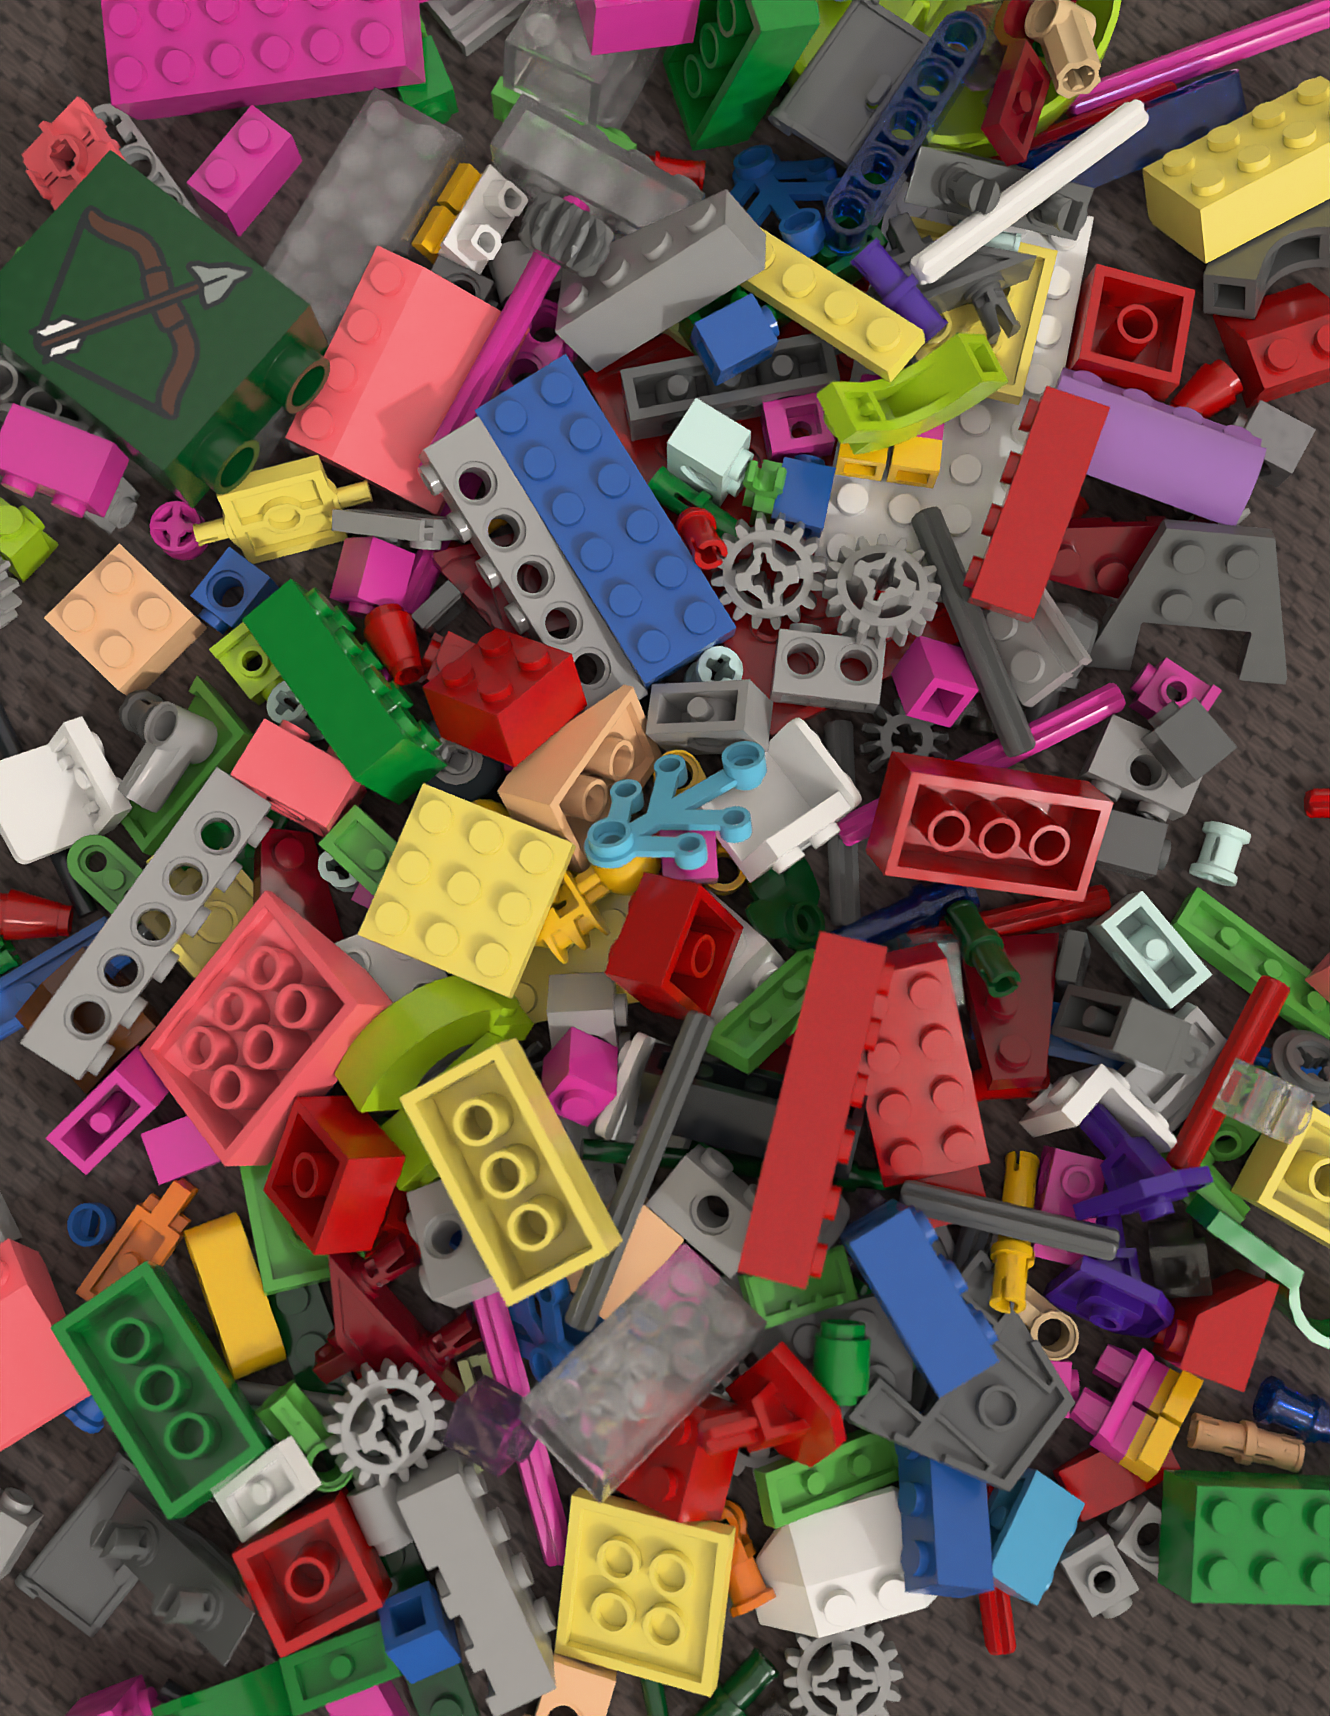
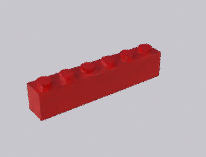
[737,931,895,1289]

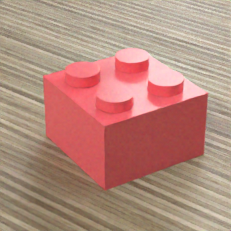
[231,718,367,838]

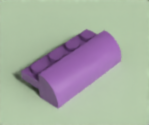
[1055,367,1266,526]

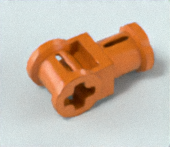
[712,1499,776,1618]

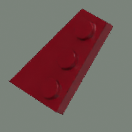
[953,933,1059,1090]

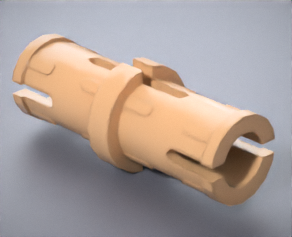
[1187,1412,1305,1473]

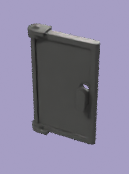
[768,0,934,168]
[15,1448,193,1638]

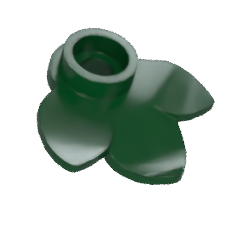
[745,857,825,951]

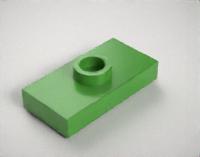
[737,1245,858,1331]

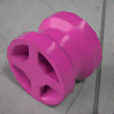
[149,501,208,561]

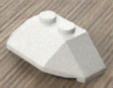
[754,1486,937,1638]

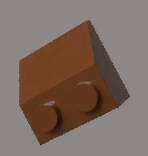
[15,946,163,1094]

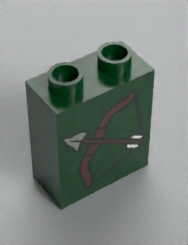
[0,150,330,509]

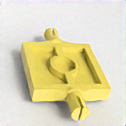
[193,455,373,564]
[139,847,254,980]

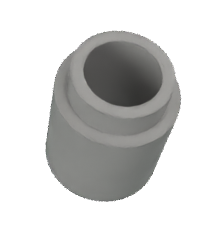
[346,1473,414,1556]

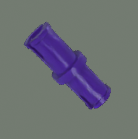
[850,238,948,347]

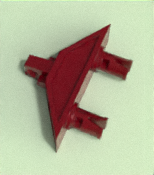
[313,1233,483,1405]

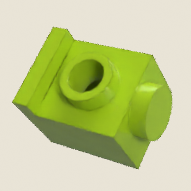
[0,497,59,583]
[209,622,284,705]

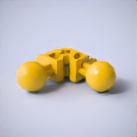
[472,799,661,964]

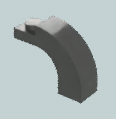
[1203,199,1330,319]

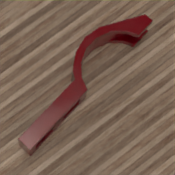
[980,0,1077,166]

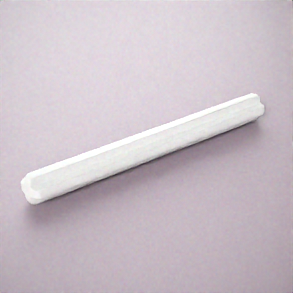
[909,99,1149,285]

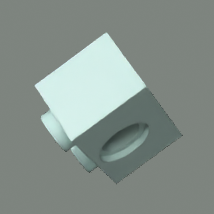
[667,398,754,507]
[1087,891,1212,1009]

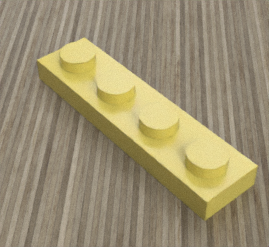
[740,227,925,383]

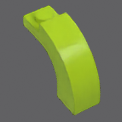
[816,333,1009,454]
[334,975,534,1112]

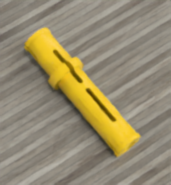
[989,1151,1040,1314]

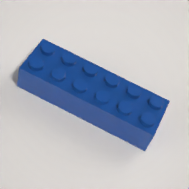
[474,354,737,690]

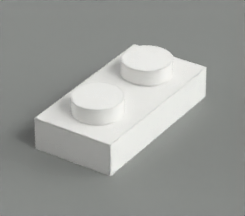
[214,1435,322,1543]

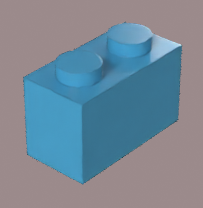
[988,1468,1085,1606]

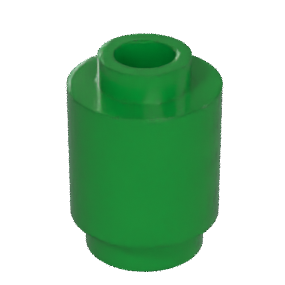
[813,1318,871,1406]

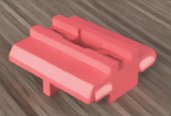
[22,96,125,210]

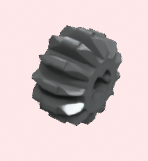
[518,193,614,278]
[859,699,949,778]

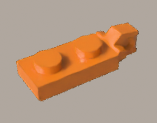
[76,1177,200,1301]

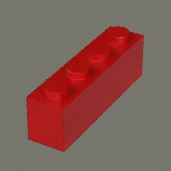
[962,386,1110,623]

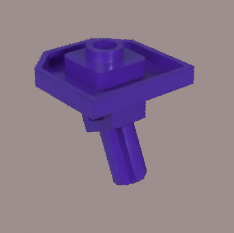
[1072,1103,1214,1221]
[1042,1214,1175,1338]

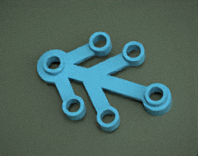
[584,741,767,870]

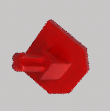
[697,1341,846,1468]

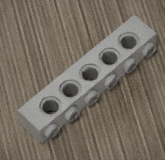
[417,416,648,719]
[20,767,274,1080]

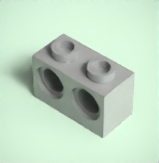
[770,623,886,714]

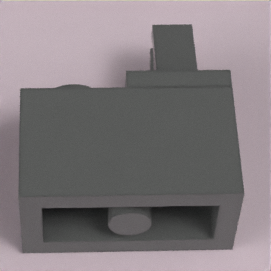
[1050,984,1209,1077]

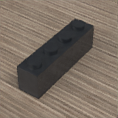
[634,1042,868,1180]

